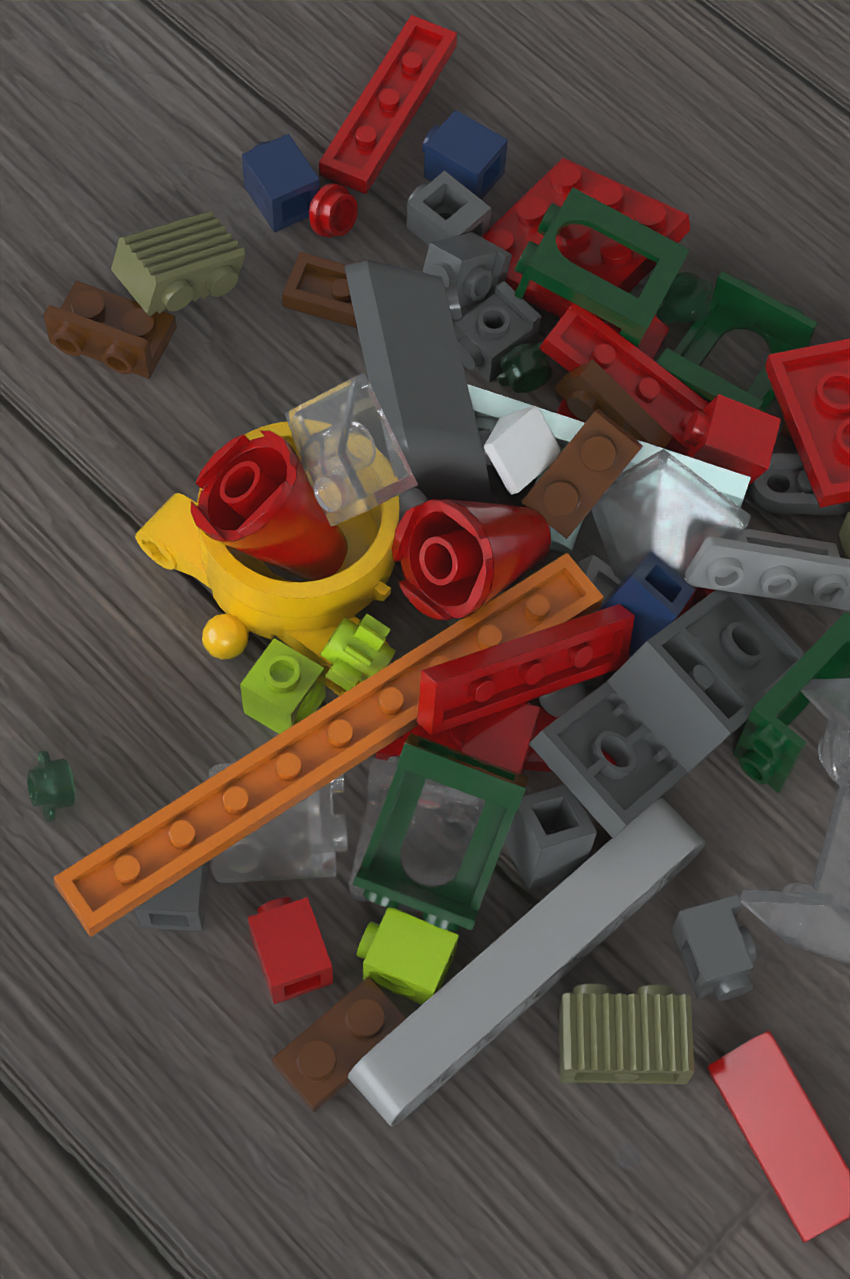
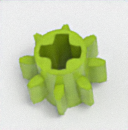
[320,613,396,691]

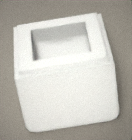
[484,406,561,495]

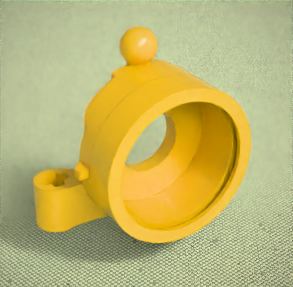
[135,421,400,696]

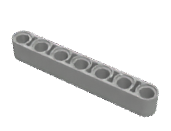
[347,798,706,1127]

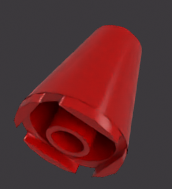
[190,430,348,581]
[392,498,551,620]

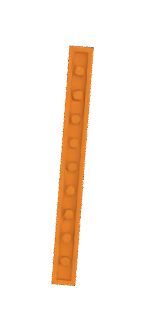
[53,553,604,937]

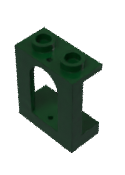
[514,187,690,347]
[656,271,818,413]
[733,612,850,793]
[352,733,528,931]

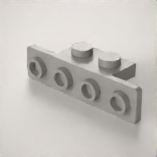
[685,527,850,611]

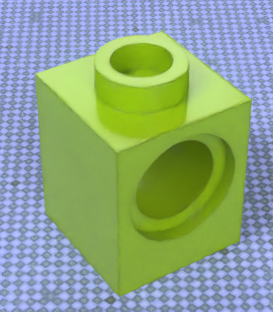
[240,638,326,734]
[357,908,459,1005]

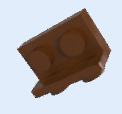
[43,280,177,379]

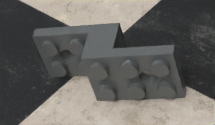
[529,590,805,838]

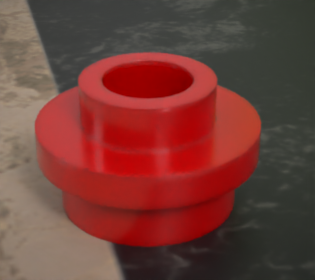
[309,183,358,238]

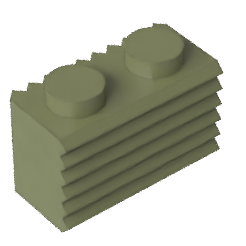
[111,211,245,317]
[558,984,694,1084]

